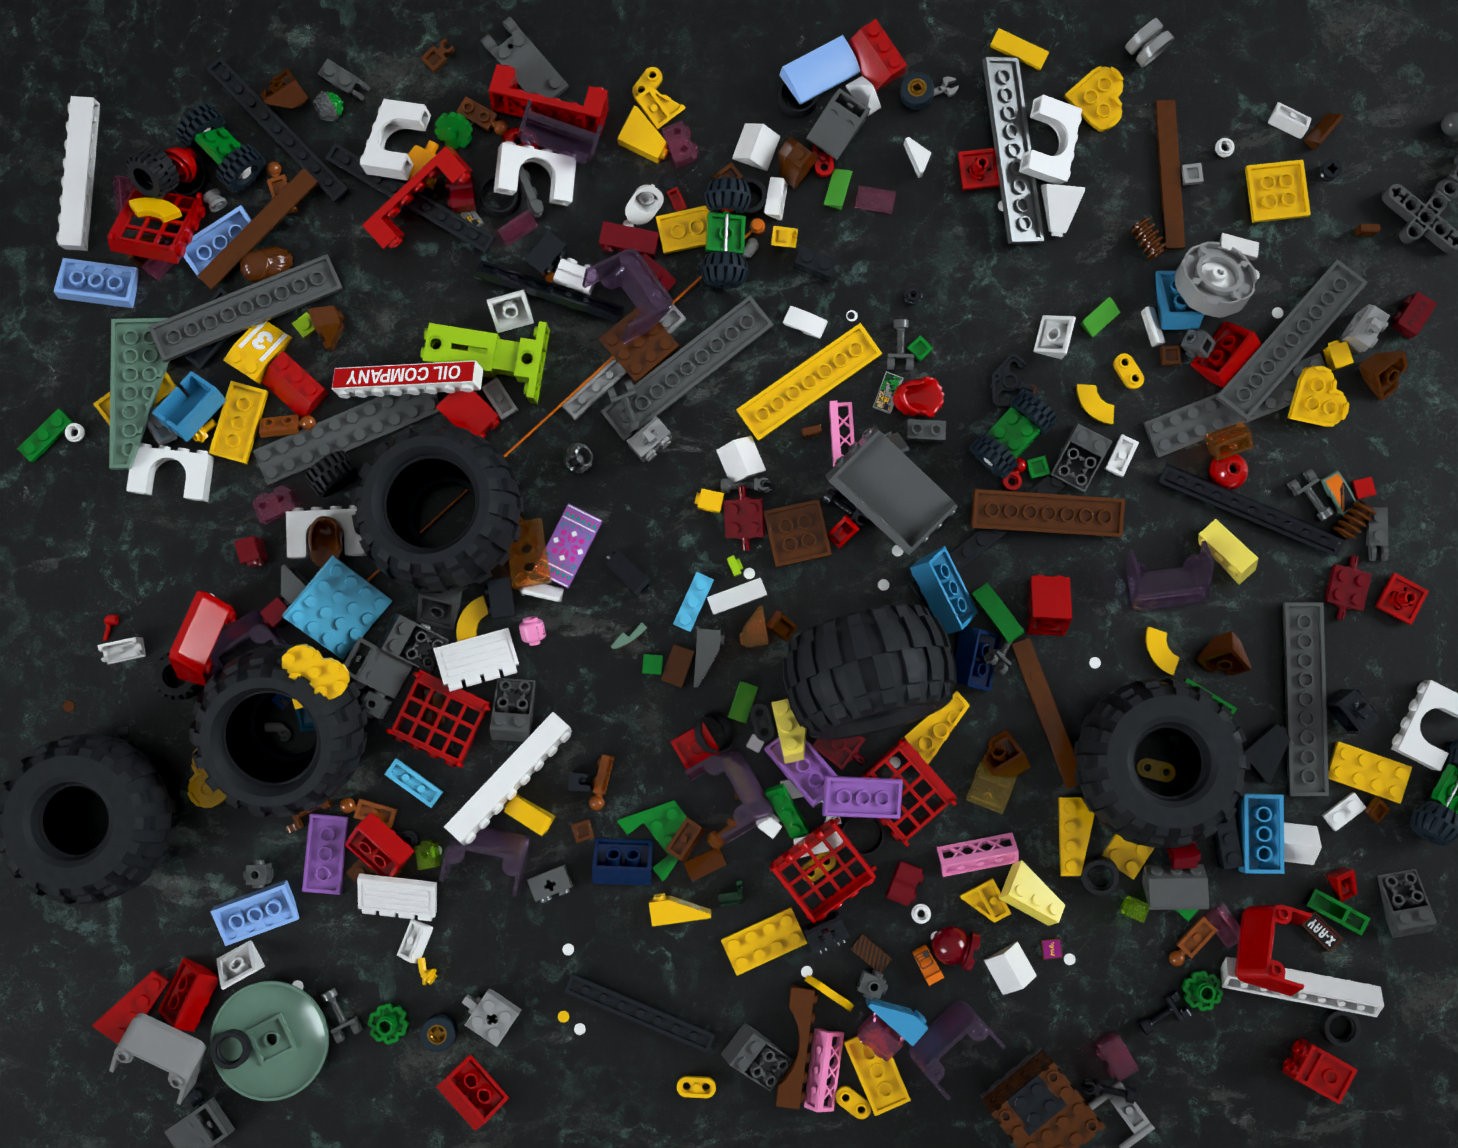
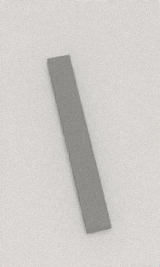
[562,304,687,421]

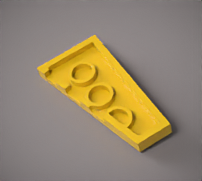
[901,691,970,764]
[1058,798,1095,876]

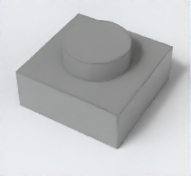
[1181,163,1204,186]

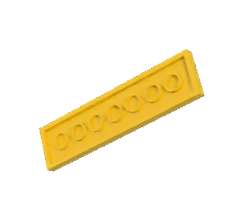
[736,323,882,441]

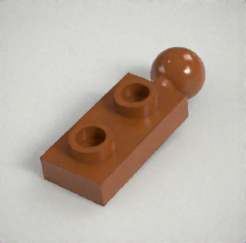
[456,97,509,135]
[266,162,297,215]
[259,414,316,438]
[589,754,615,811]
[340,798,397,828]
[1169,916,1218,966]

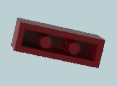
[599,221,660,259]

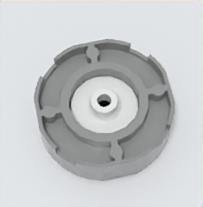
[1175,242,1257,318]

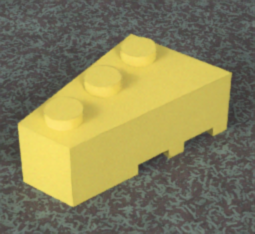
[1198,519,1258,585]
[771,699,807,764]
[999,860,1065,926]

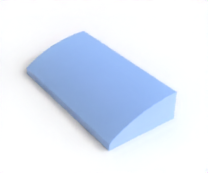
[779,35,861,105]
[184,205,252,279]
[53,258,139,308]
[210,880,299,946]

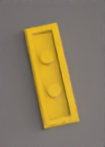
[990,28,1049,70]

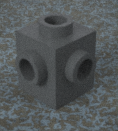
[1180,329,1216,359]
[359,690,392,719]
[243,860,273,888]
[856,969,888,1000]

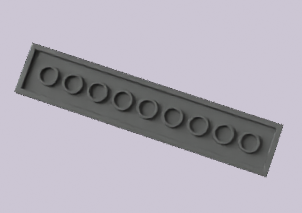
[982,57,1044,244]
[148,254,343,363]
[1216,259,1368,422]
[601,295,774,442]
[1143,353,1326,458]
[253,393,441,486]
[1283,602,1329,796]

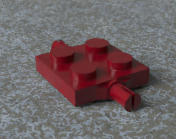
[723,485,765,551]
[1324,555,1372,620]
[812,736,867,770]

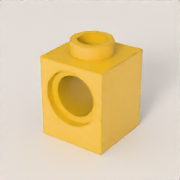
[771,226,798,248]
[1322,340,1354,371]
[695,488,724,514]

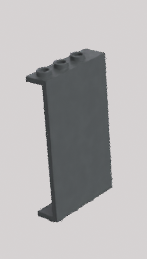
[825,425,958,555]

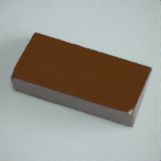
[1304,113,1344,150]
[419,686,445,724]
[684,846,727,881]

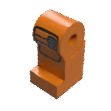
[912,944,944,986]

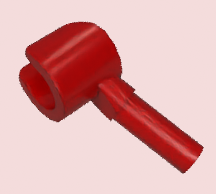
[103,615,119,641]

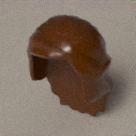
[240,246,293,283]
[308,516,343,568]

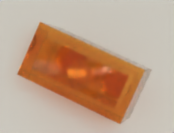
[1205,422,1254,461]

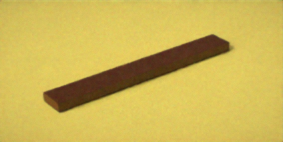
[1155,100,1185,250]
[198,168,319,290]
[1011,638,1077,789]

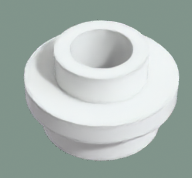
[1215,138,1234,157]
[65,423,85,442]
[911,904,931,924]

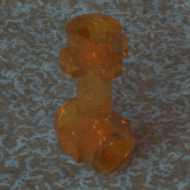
[706,817,742,850]

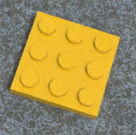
[1245,160,1311,223]

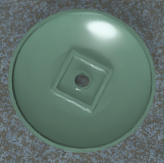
[210,981,329,1101]

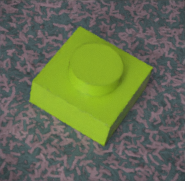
[292,312,316,339]
[727,555,743,577]

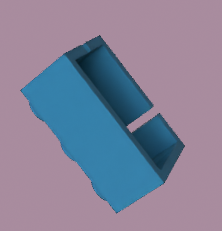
[152,371,226,442]

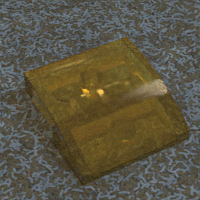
[966,761,1017,814]

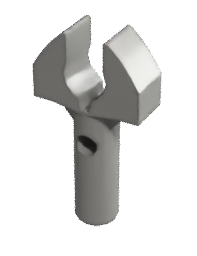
[933,76,959,98]

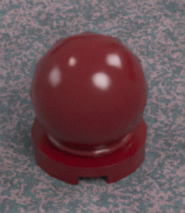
[932,926,981,971]

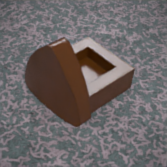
[712,162,743,180]

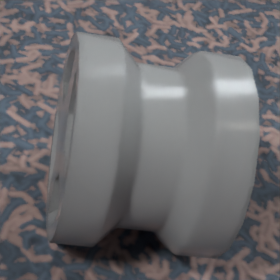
[202,188,227,212]

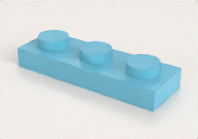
[673,572,714,632]
[384,758,443,808]

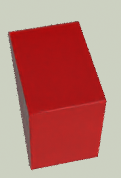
[827,515,860,549]
[1326,867,1357,902]

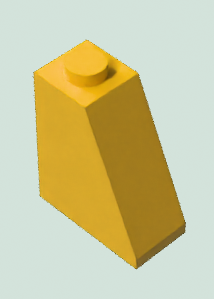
[617,105,668,164]
[503,794,555,836]

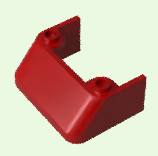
[169,590,238,686]
[1235,905,1312,996]

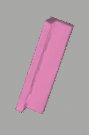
[829,401,854,467]
[937,832,1019,877]
[804,1028,844,1112]

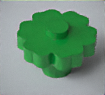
[435,112,473,149]
[1181,970,1223,1011]
[368,1003,409,1045]

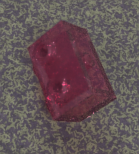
[661,121,699,169]
[251,485,299,524]
[857,1013,904,1062]
[1095,1031,1140,1081]

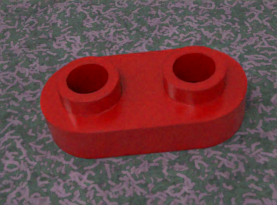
[812,145,834,177]

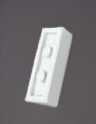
[707,578,767,615]

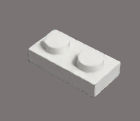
[1105,434,1139,477]
[1322,792,1366,831]

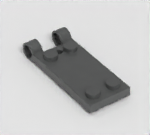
[481,16,569,98]

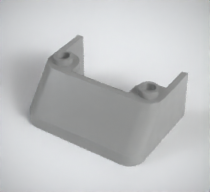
[109,1013,206,1105]

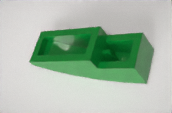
[972,583,1024,644]
[1307,889,1371,936]

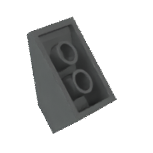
[694,629,725,688]

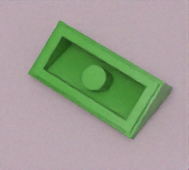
[824,169,853,210]
[1080,297,1121,338]
[728,681,758,723]

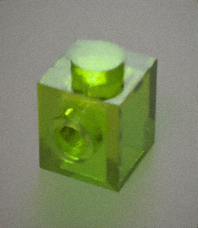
[414,839,442,870]
[1120,895,1149,923]

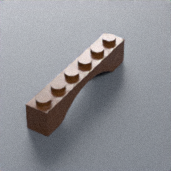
[775,984,818,1109]

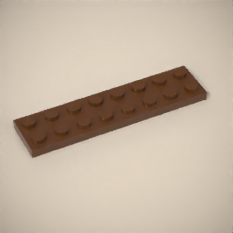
[971,489,1125,537]

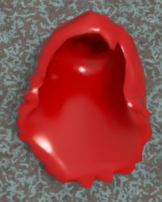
[893,376,944,418]

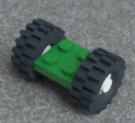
[175,103,266,193]
[969,389,1058,479]

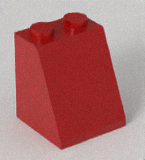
[436,391,501,439]
[1026,574,1072,636]

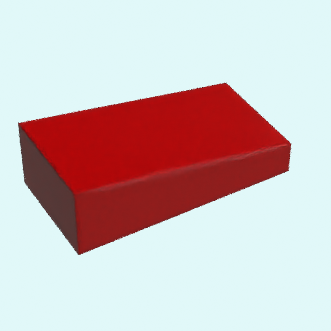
[666,187,687,212]

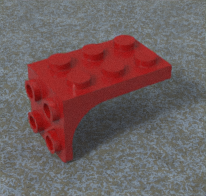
[1282,1037,1358,1105]

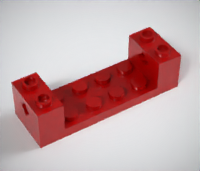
[489,64,609,136]
[362,146,473,249]

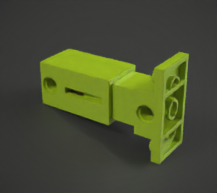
[420,321,550,404]

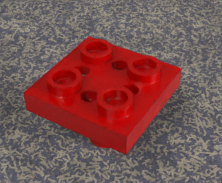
[958,148,1000,191]
[1375,573,1429,625]

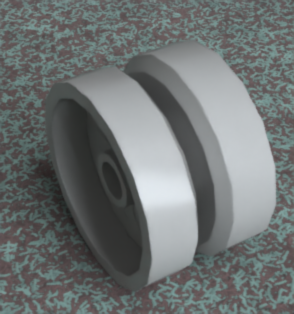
[1125,18,1174,68]

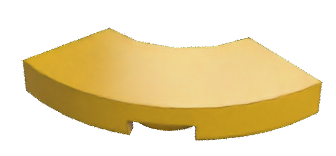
[129,197,182,223]
[1076,384,1114,425]
[456,596,488,641]
[1146,627,1180,676]
[804,975,854,1012]

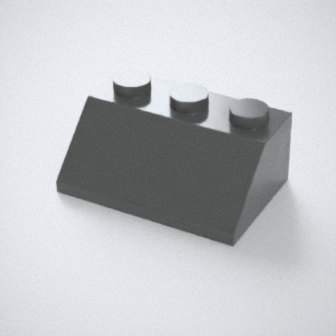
[1142,864,1209,910]

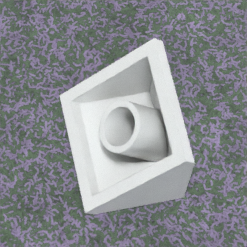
[732,123,780,172]
[487,290,534,333]
[1034,315,1076,359]
[716,436,766,483]
[1284,822,1322,865]
[216,940,265,990]
[984,941,1037,995]

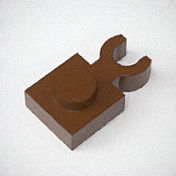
[420,39,455,74]

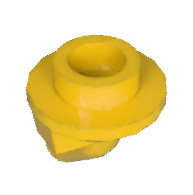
[192,419,217,443]
[417,958,437,986]

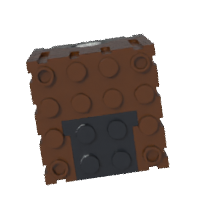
[979,1046,1105,1148]

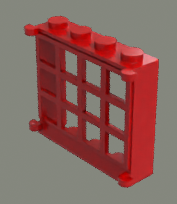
[107,186,206,264]
[385,670,492,768]
[858,737,957,847]
[769,817,877,923]

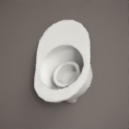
[625,184,664,225]

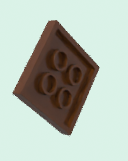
[599,303,679,383]
[763,499,832,568]

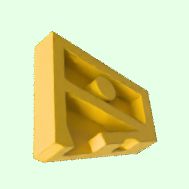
[634,87,686,130]
[959,878,1011,923]

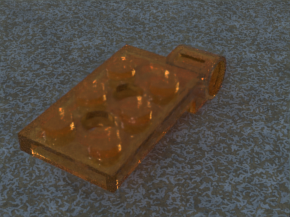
[508,517,552,589]

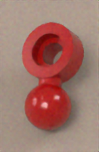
[1001,458,1027,491]

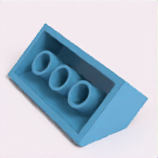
[910,546,978,634]
[1238,793,1285,874]

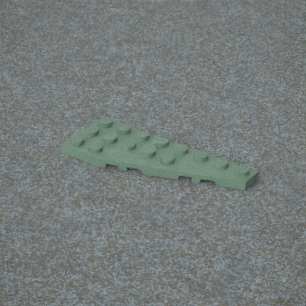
[109,318,170,470]

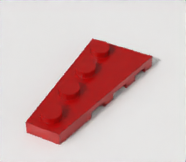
[92,970,170,1044]

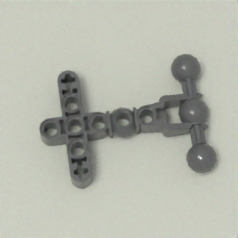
[1382,112,1458,254]

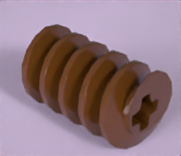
[1131,216,1168,260]
[1333,499,1377,541]

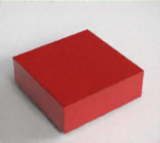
[1351,476,1377,500]

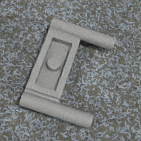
[1088,1080,1155,1148]

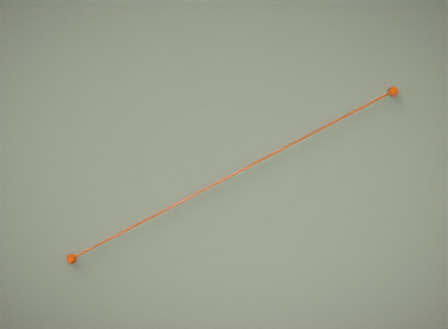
[367,218,765,582]

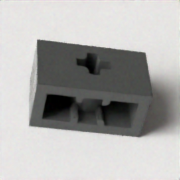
[905,419,946,443]
[527,864,573,903]

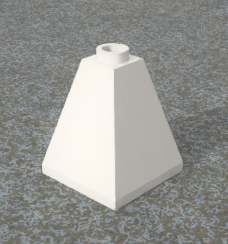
[1041,184,1085,237]

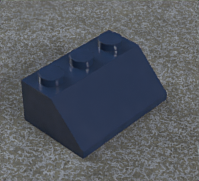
[954,627,1002,692]
[592,838,653,885]

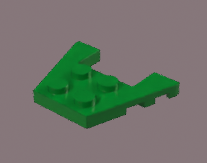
[617,800,687,882]

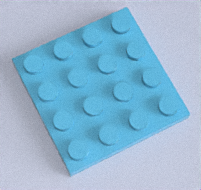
[282,555,392,660]

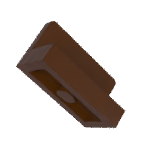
[661,645,695,688]
[665,817,707,861]

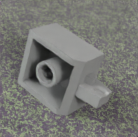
[1339,304,1390,355]
[626,416,672,462]
[462,989,522,1047]

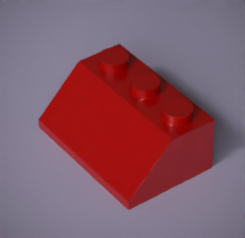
[848,19,907,92]
[1190,321,1262,388]
[262,351,330,419]
[344,812,414,877]
[158,958,219,1032]
[436,1054,509,1131]

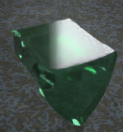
[718,880,744,906]

